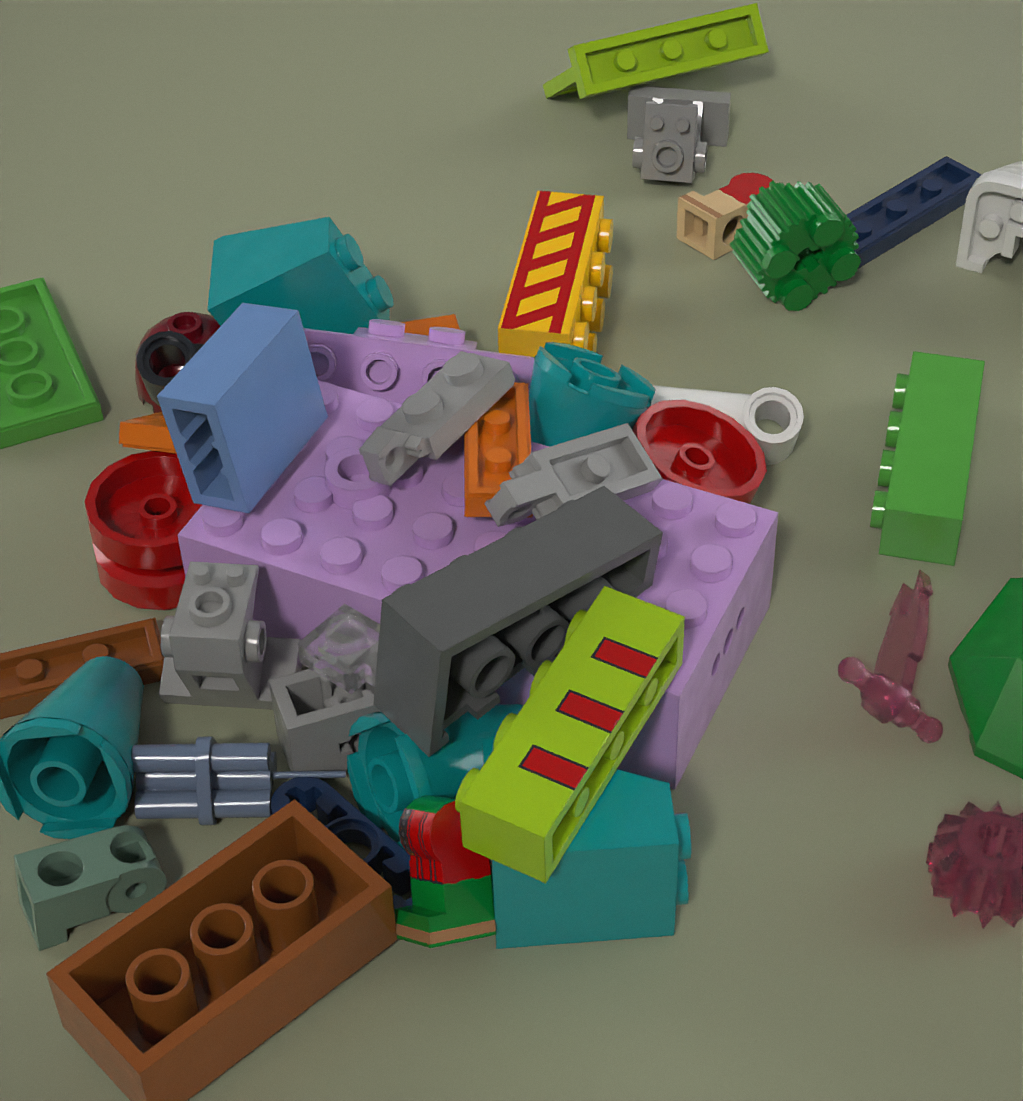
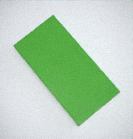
[0,277,104,449]

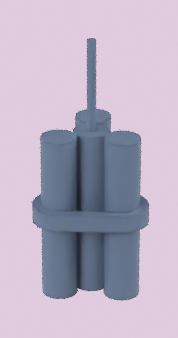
[132,736,346,826]

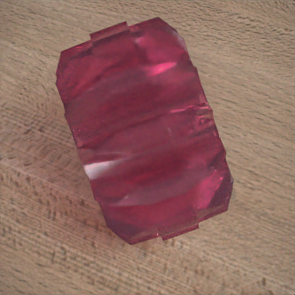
[926,800,1023,929]

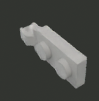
[359,351,515,486]
[484,423,663,527]

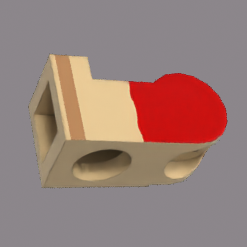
[677,173,773,260]

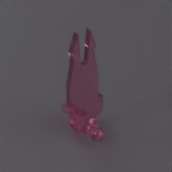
[837,570,943,743]

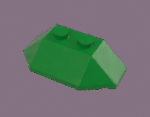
[948,578,1023,779]

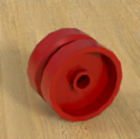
[632,399,767,504]
[84,451,202,610]

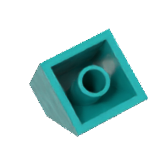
[207,217,394,334]
[482,737,691,949]

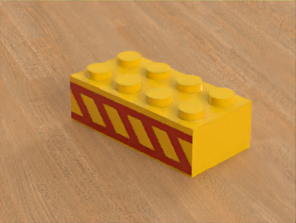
[498,190,613,357]

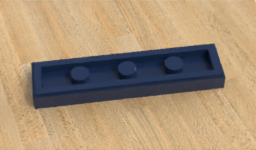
[847,156,982,269]

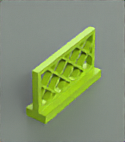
[543,3,769,99]

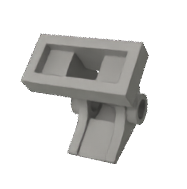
[627,86,731,183]
[159,561,304,710]

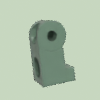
[14,825,167,951]

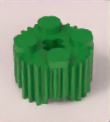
[730,180,861,311]

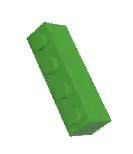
[870,351,985,566]

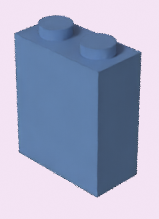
[157,303,328,514]

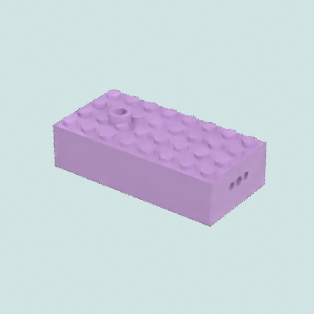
[178,380,778,790]

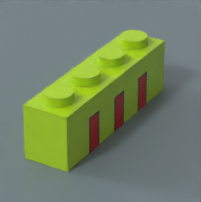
[455,586,685,883]

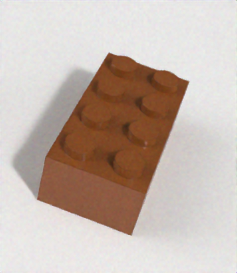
[46,799,397,1101]

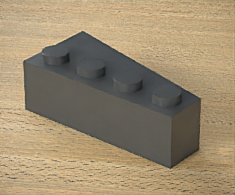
[373,486,663,757]

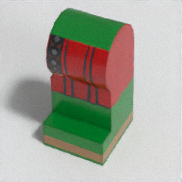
[395,795,496,948]

